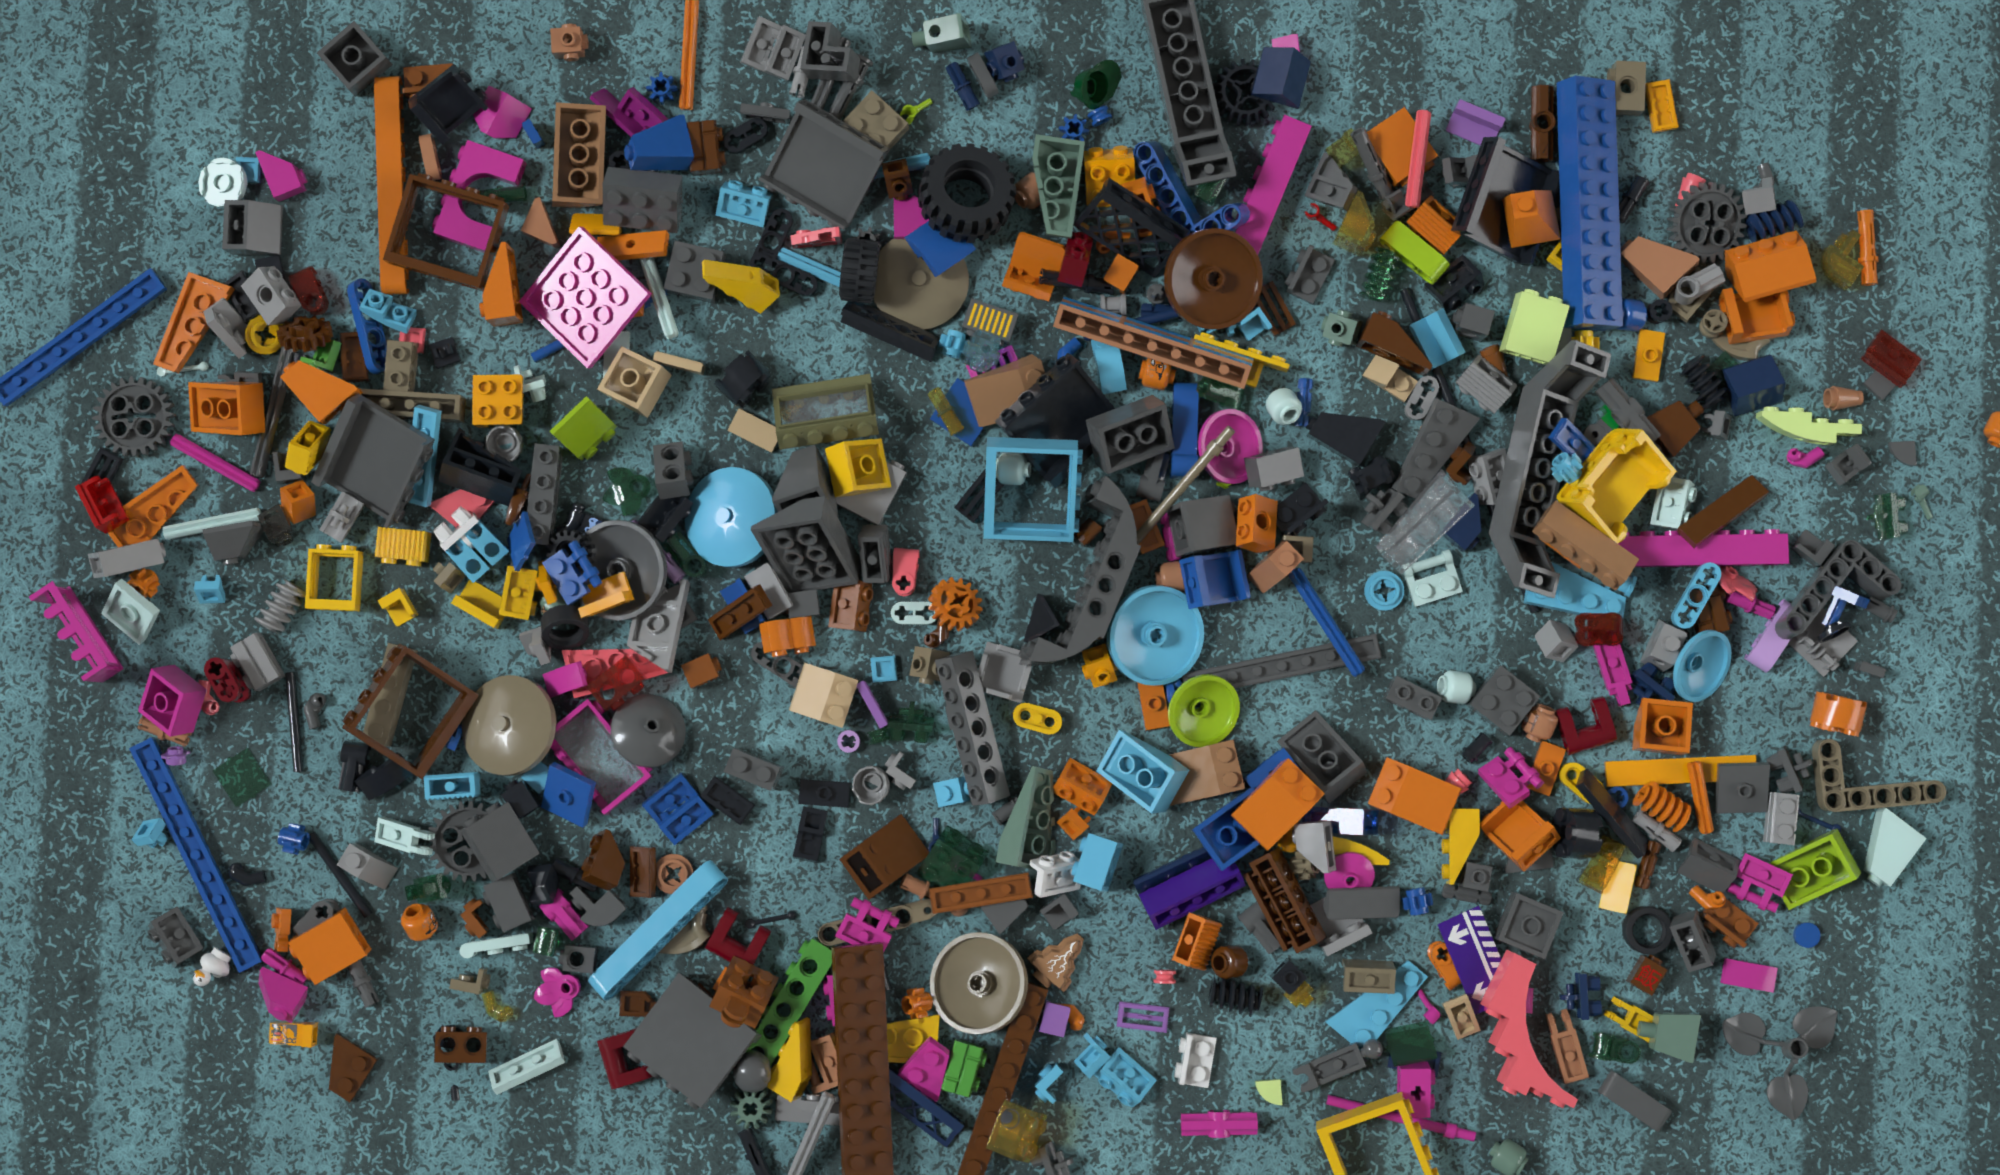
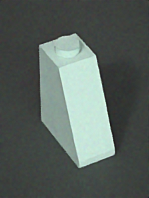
[1864,808,1927,887]

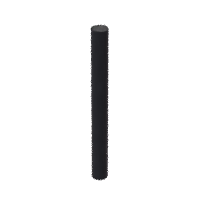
[285,672,304,772]
[310,831,373,918]

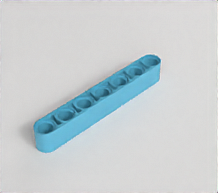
[588,860,728,1001]

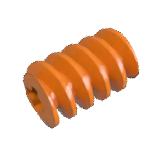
[1633,781,1691,832]

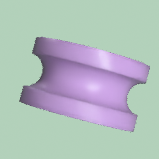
[837,730,860,753]

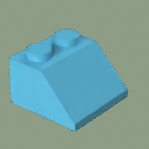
[1071,833,1123,891]

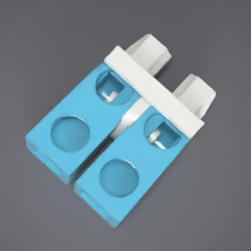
[434,506,509,583]

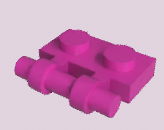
[1478,747,1544,809]
[1728,853,1793,913]
[835,897,900,952]

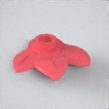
[1718,565,1758,602]

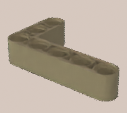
[1812,739,1946,812]

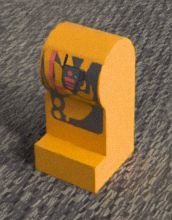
[269,1021,318,1048]

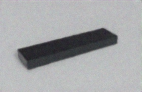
[1576,768,1649,859]

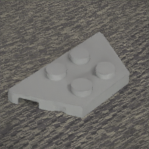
[627,579,690,673]

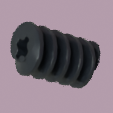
[1679,353,1727,410]
[1208,975,1263,1017]

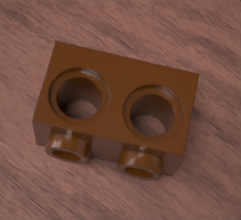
[434,1027,487,1063]

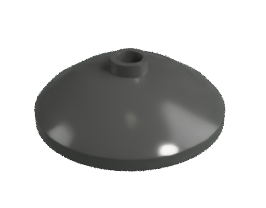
[610,694,686,768]

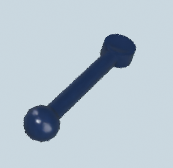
[1797,808,1841,833]

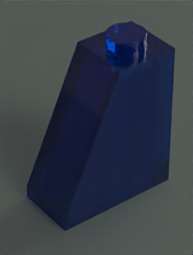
[1302,807,1379,835]

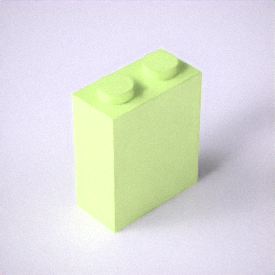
[1499,289,1569,365]

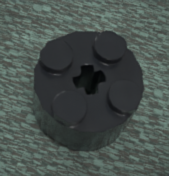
[714,350,771,409]
[1552,807,1603,859]

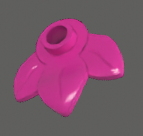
[534,967,581,1017]

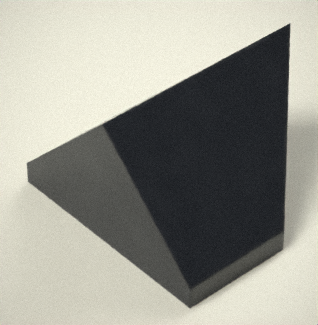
[1023,593,1060,643]

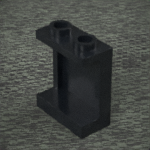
[408,64,489,145]

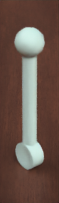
[157,362,209,377]

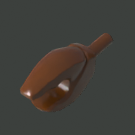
[505,474,531,526]

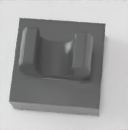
[1702,410,1732,441]

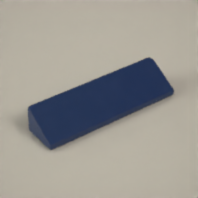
[1132,846,1212,894]

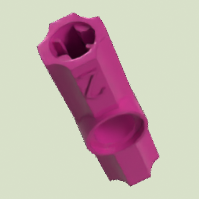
[1181,1110,1258,1138]

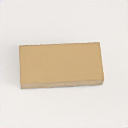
[653,351,705,375]
[728,409,778,453]

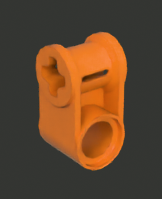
[1427,941,1461,991]

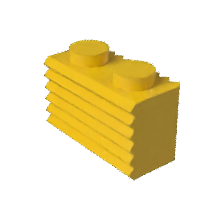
[285,421,332,475]
[375,527,432,567]

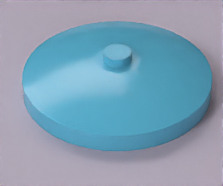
[685,467,778,568]
[1107,585,1204,686]

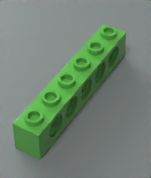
[746,937,832,1067]

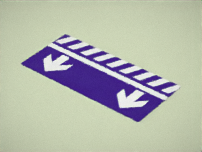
[1438,906,1501,1015]

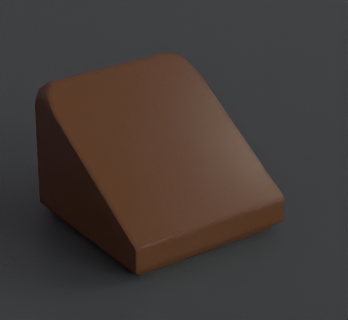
[1074,518,1102,547]

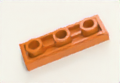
[597,230,669,260]

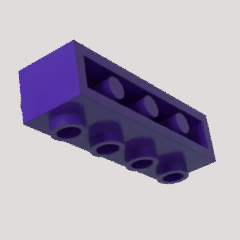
[1138,859,1246,930]

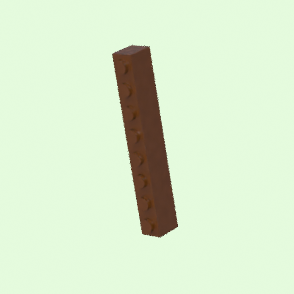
[957,981,1048,1175]

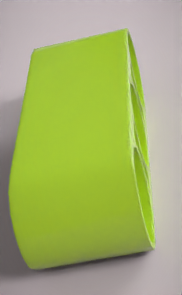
[1379,220,1450,285]

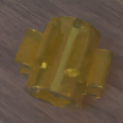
[1283,981,1314,1008]

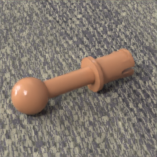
[899,873,969,917]

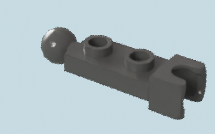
[1292,1039,1383,1093]

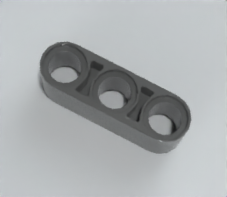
[1597,1070,1672,1133]

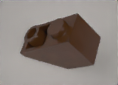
[581,829,625,891]

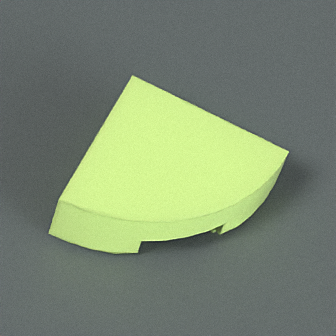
[1255,1079,1283,1105]

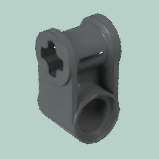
[292,898,339,936]

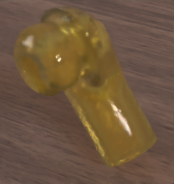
[481,990,513,1022]

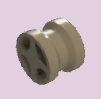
[1699,309,1728,339]

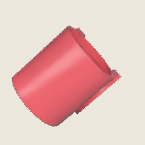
[892,548,920,597]

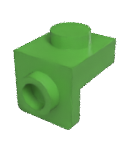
[300,340,342,371]

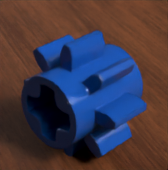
[646,72,678,105]
[1058,114,1089,141]
[278,823,310,855]
[1401,887,1434,916]

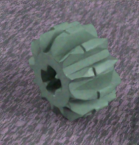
[730,1090,773,1129]

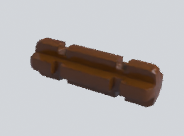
[1634,840,1661,890]

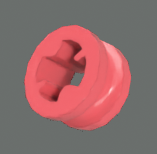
[1154,969,1176,984]

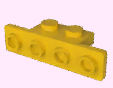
[1194,332,1290,389]

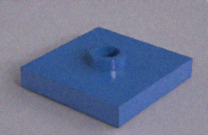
[541,762,596,828]

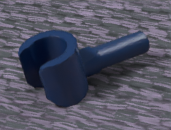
[928,818,944,854]

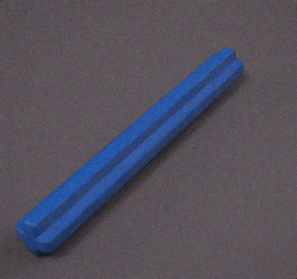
[1288,567,1365,677]

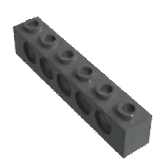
[935,650,1010,806]

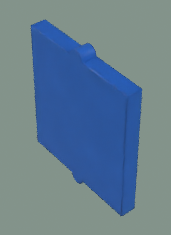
[507,511,535,571]

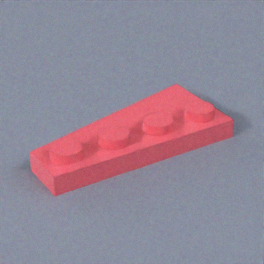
[561,649,668,699]

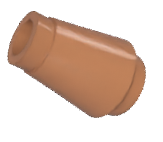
[1823,386,1864,411]

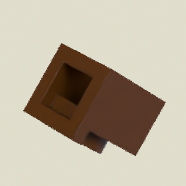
[882,158,913,201]

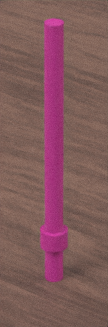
[1326,1095,1476,1142]

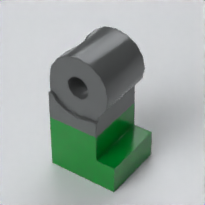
[1582,404,1619,446]

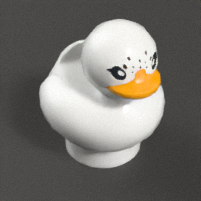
[193,947,231,986]

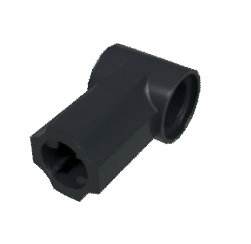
[338,740,371,792]

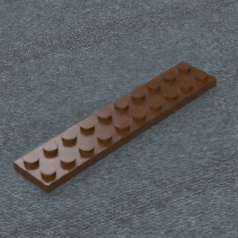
[831,942,894,1175]

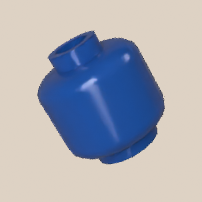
[1616,298,1648,332]

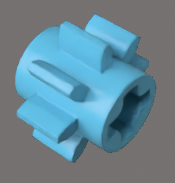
[938,329,969,359]
[1551,452,1583,483]

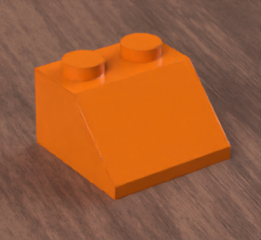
[1632,698,1693,755]

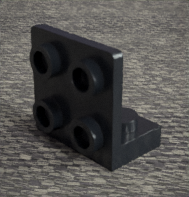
[1276,483,1329,536]

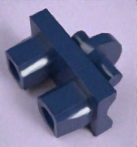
[1630,662,1675,706]
[1559,972,1602,1020]

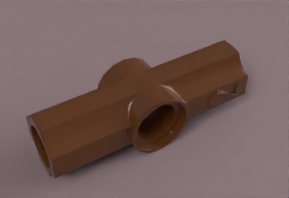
[1529,85,1556,163]

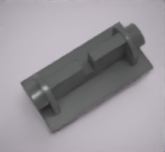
[1381,176,1435,221]

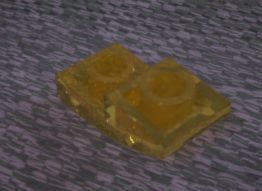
[1579,835,1626,894]

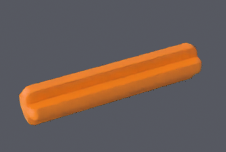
[1687,761,1714,834]

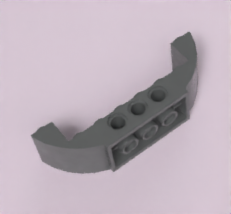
[1018,476,1141,666]

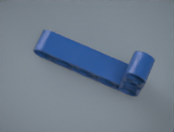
[1133,141,1250,234]

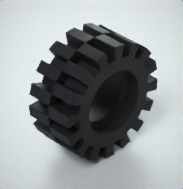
[546,530,596,574]

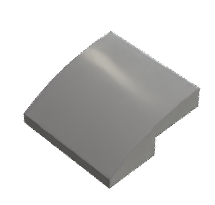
[740,16,806,81]

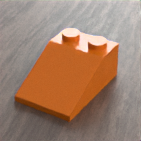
[479,242,523,327]
[188,382,265,435]
[1368,757,1462,835]
[1231,758,1325,851]

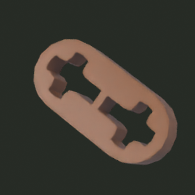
[419,133,442,181]

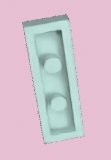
[488,1039,565,1095]

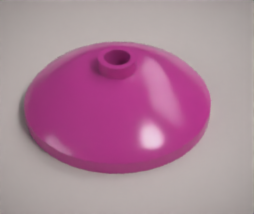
[1198,409,1263,484]

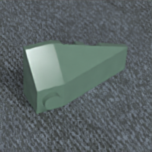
[1032,134,1085,239]
[996,766,1056,870]

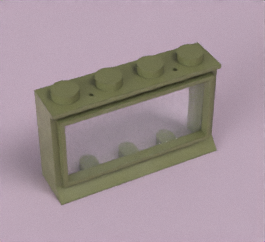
[772,374,879,450]

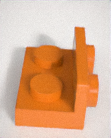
[1053,758,1112,815]

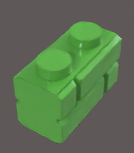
[941,1038,987,1097]

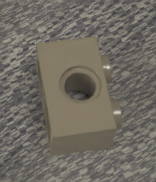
[1607,61,1646,116]

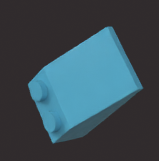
[1096,729,1189,814]

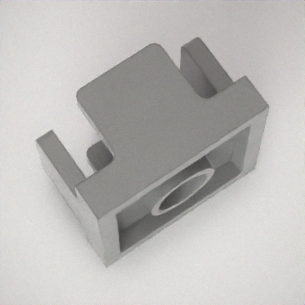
[978,642,1032,703]

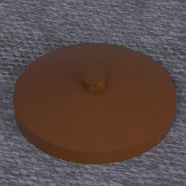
[1164,228,1263,329]

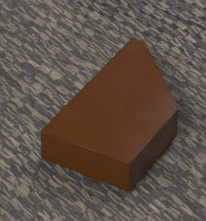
[619,990,656,1017]

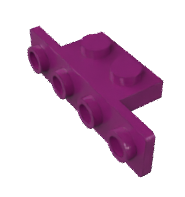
[590,87,669,137]

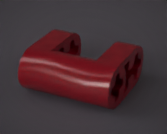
[204,657,251,703]
[1555,696,1617,756]
[705,907,772,965]
[597,1028,653,1090]

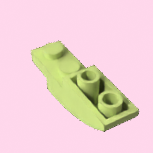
[1756,407,1862,445]

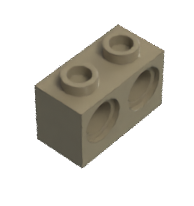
[383,340,419,392]

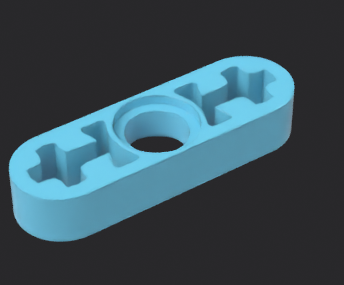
[1671,562,1721,629]

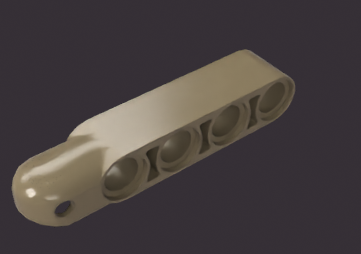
[818,898,937,946]

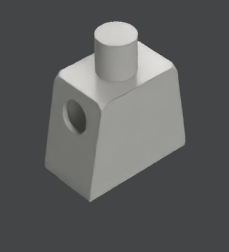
[1640,619,1687,672]

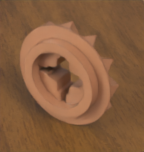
[656,854,693,894]

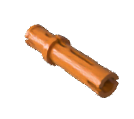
[1857,210,1879,286]

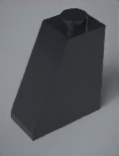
[1306,412,1385,467]

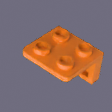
[1002,232,1066,302]

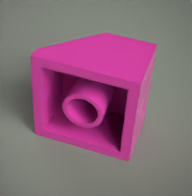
[138,664,207,737]

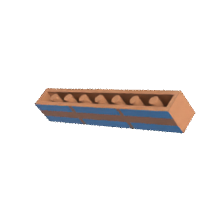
[1053,297,1254,389]

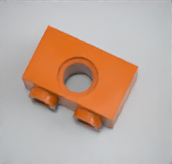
[1236,494,1278,553]

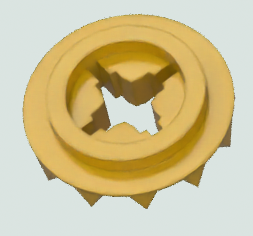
[245,315,283,355]

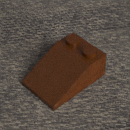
[1356,311,1433,376]

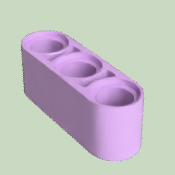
[1744,599,1794,673]

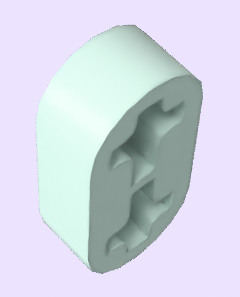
[891,602,936,625]

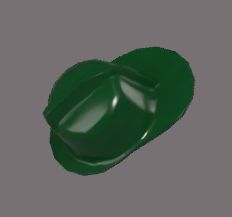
[1070,59,1122,110]

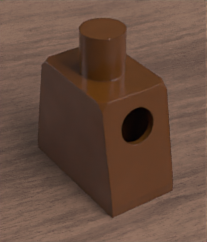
[1647,400,1704,459]

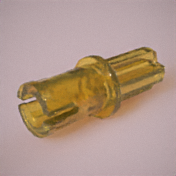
[928,387,964,436]

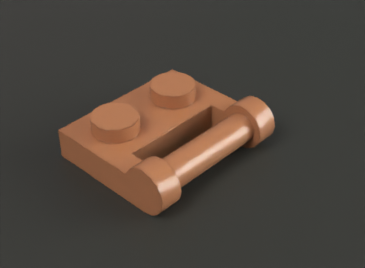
[810,1032,838,1094]

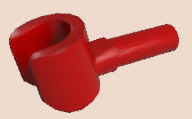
[1305,203,1337,231]

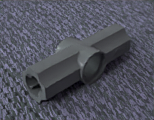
[1595,377,1661,442]

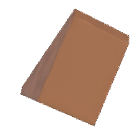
[520,197,561,248]

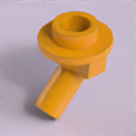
[1277,821,1299,852]

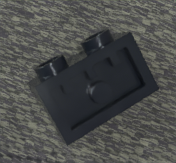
[1424,254,1484,314]

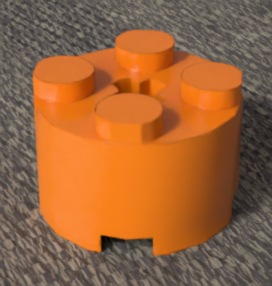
[1810,691,1867,737]

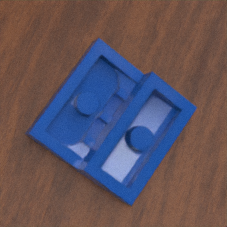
[904,221,976,277]
[642,772,714,845]

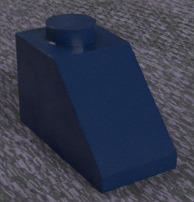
[1439,493,1481,552]

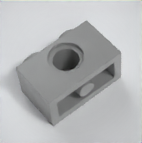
[241,266,302,325]

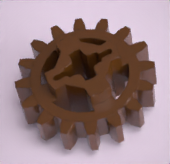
[276,316,333,352]

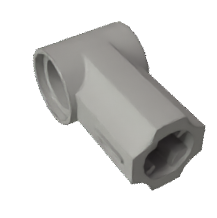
[1674,263,1726,305]

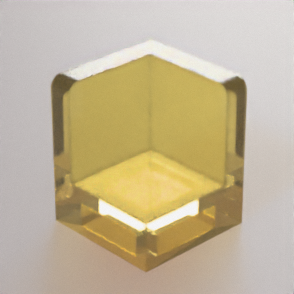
[1326,128,1360,168]

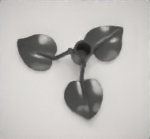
[1722,1006,1838,1120]

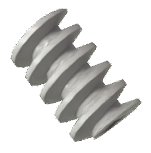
[254,577,306,633]

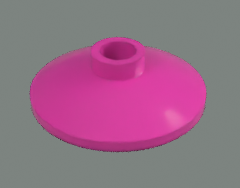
[1324,852,1375,888]

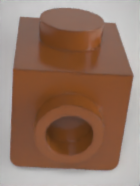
[460,898,491,938]

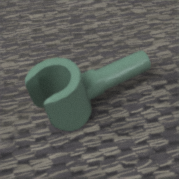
[1911,484,1933,520]

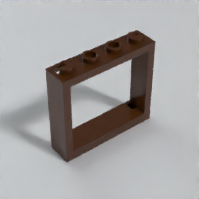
[383,173,510,292]
[342,643,479,779]

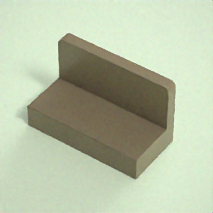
[1342,959,1396,994]

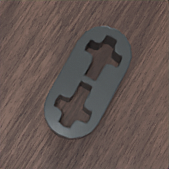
[966,52,999,99]

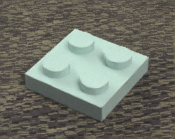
[101,579,160,645]

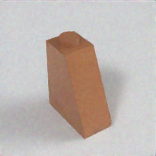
[1620,236,1700,299]
[1247,541,1304,593]

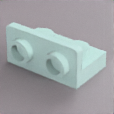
[1650,477,1697,530]

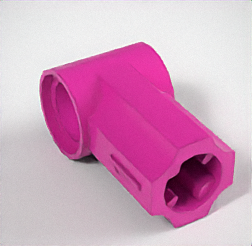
[539,888,589,941]

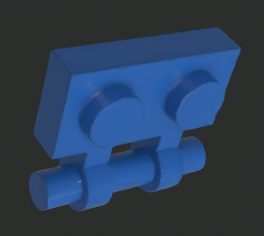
[542,540,602,605]

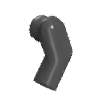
[304,693,326,730]

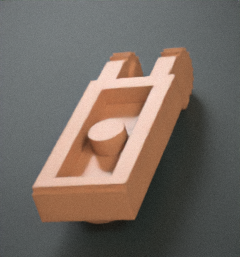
[1546,1009,1589,1084]

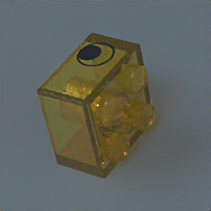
[986,1100,1047,1163]

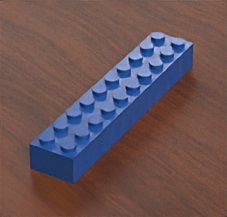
[1556,75,1623,331]

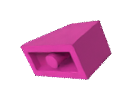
[255,150,308,202]
[258,967,308,1023]

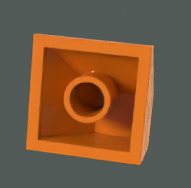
[1502,190,1561,248]

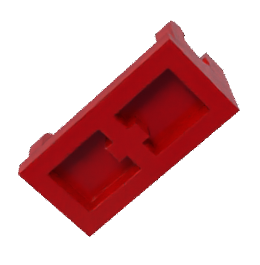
[75,476,130,534]

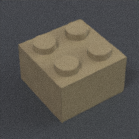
[843,90,909,149]

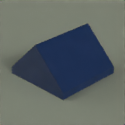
[1251,47,1311,109]
[1722,354,1786,417]

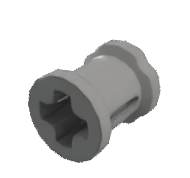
[1100,294,1126,316]

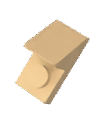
[1362,355,1418,402]
[1442,994,1481,1040]

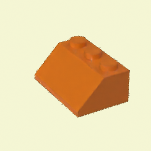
[1725,231,1816,302]

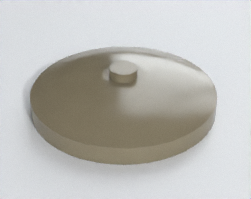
[874,239,969,330]
[462,675,556,776]
[930,932,1028,1035]

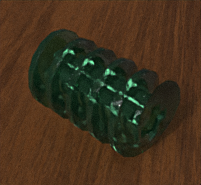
[1359,247,1403,302]

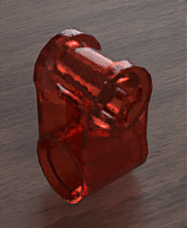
[288,265,329,316]
[1574,612,1623,646]

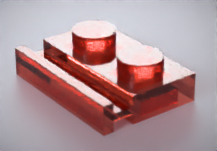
[1860,329,1922,388]

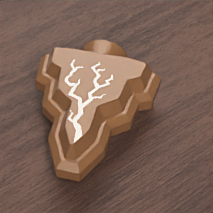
[1027,933,1084,992]

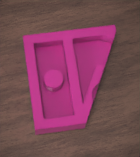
[898,1036,950,1102]

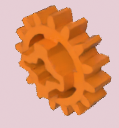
[928,577,983,632]

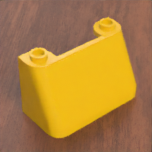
[1556,428,1677,544]

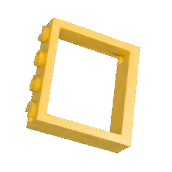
[1316,1092,1439,1175]

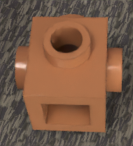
[550,24,589,62]

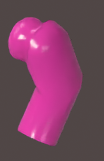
[1786,446,1825,469]

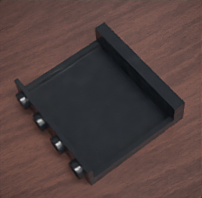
[1451,136,1560,265]
[995,353,1115,488]

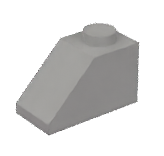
[1292,820,1336,873]
[337,842,398,890]

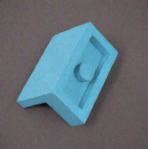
[1409,308,1466,370]

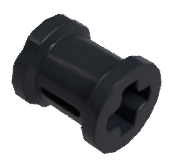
[1647,299,1673,324]

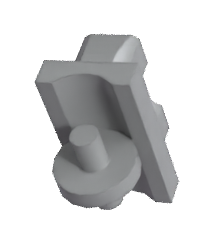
[319,491,365,543]

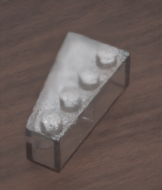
[1376,469,1475,575]

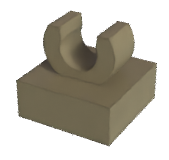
[433,562,466,594]

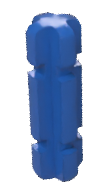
[1294,378,1313,427]

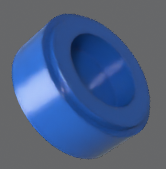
[1793,922,1820,948]

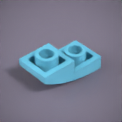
[359,289,417,334]

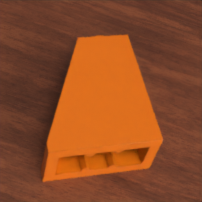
[280,360,363,425]

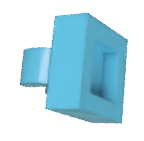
[194,575,225,604]
[131,818,168,848]

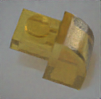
[1820,230,1864,290]

